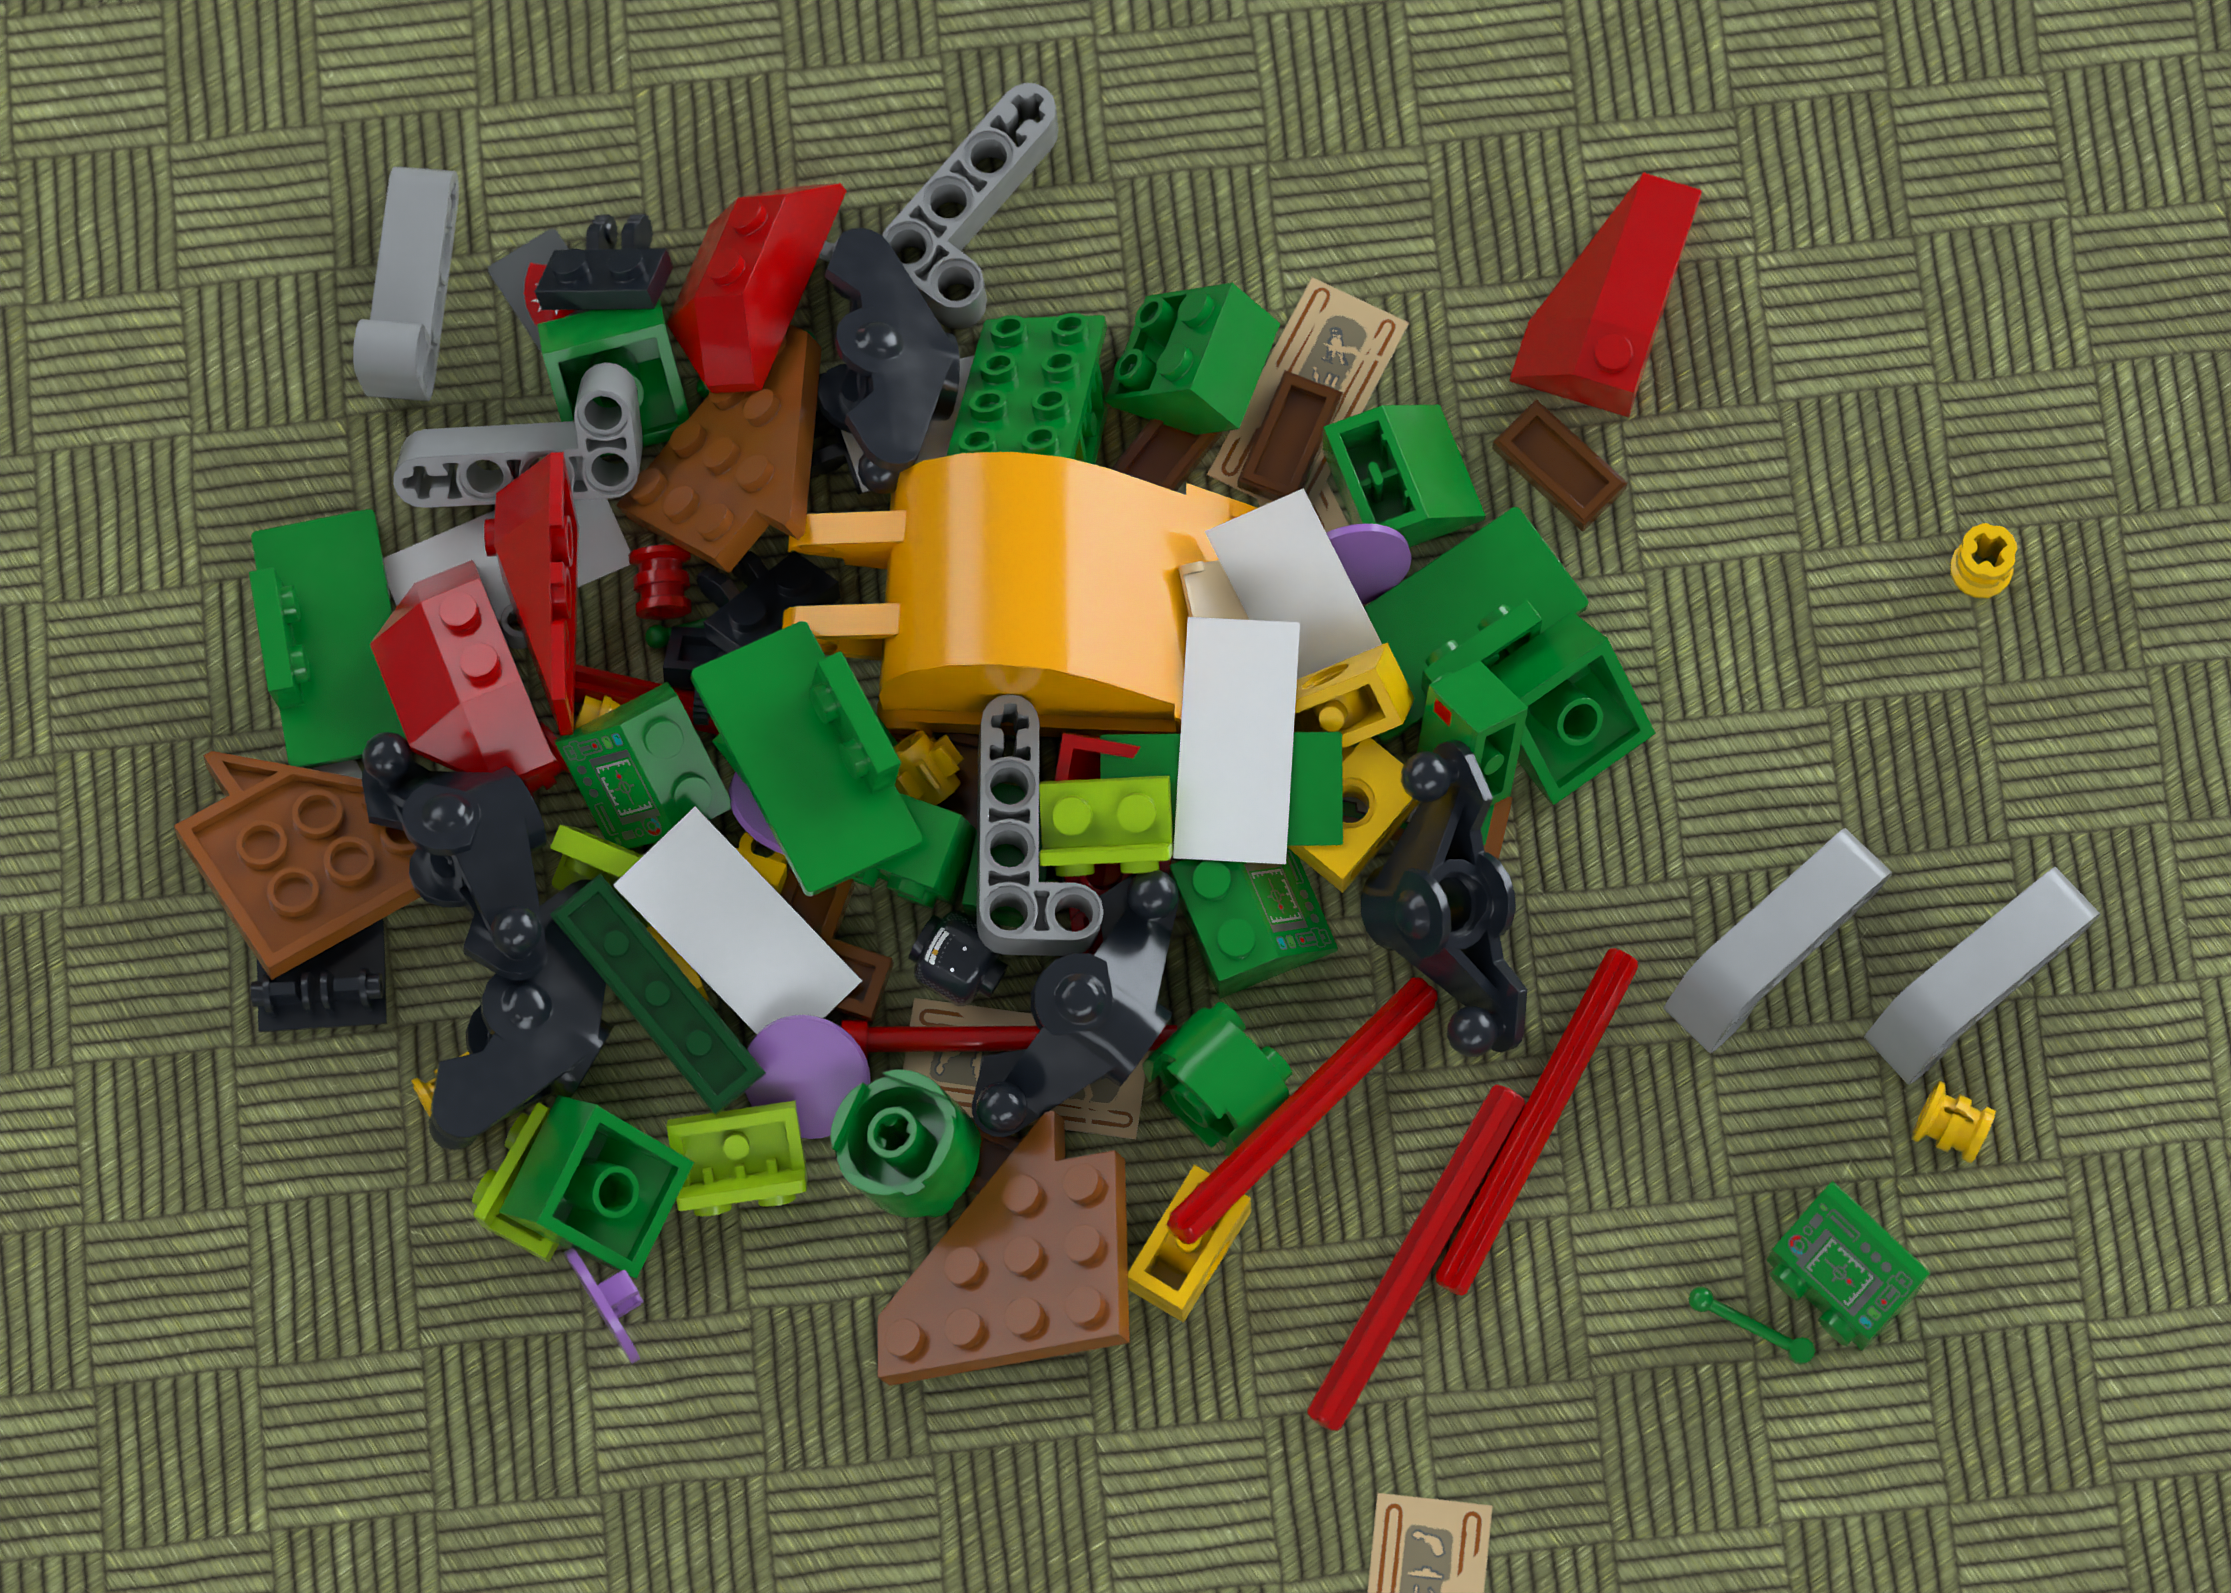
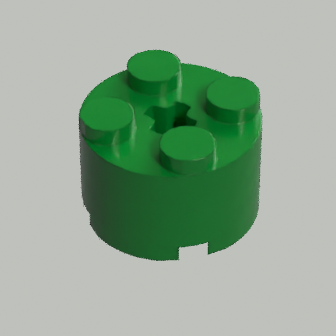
[1143,1001,1292,1156]
[830,1070,982,1218]

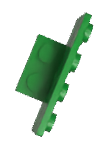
[946,313,1108,465]
[1364,507,1588,744]
[249,509,407,769]
[691,621,922,896]

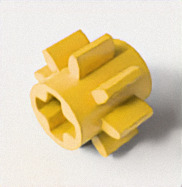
[893,730,963,806]

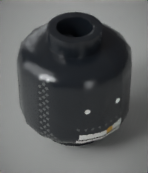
[908,910,1008,1006]

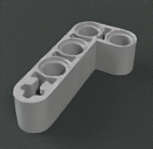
[882,83,1058,329]
[353,166,459,401]
[393,363,643,508]
[976,694,1104,956]
[1663,828,1892,1054]
[1864,867,2100,1085]

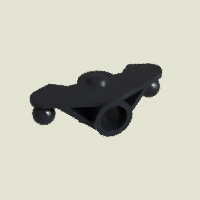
[817,228,960,495]
[362,732,548,980]
[1360,740,1528,1057]
[972,870,1179,1137]
[429,879,614,1151]

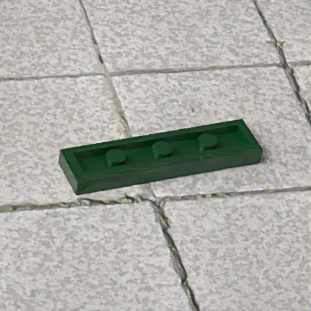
[550,874,766,1116]

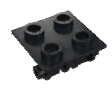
[251,918,387,1033]

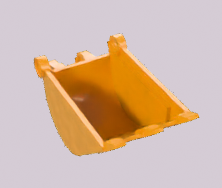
[782,452,1257,740]

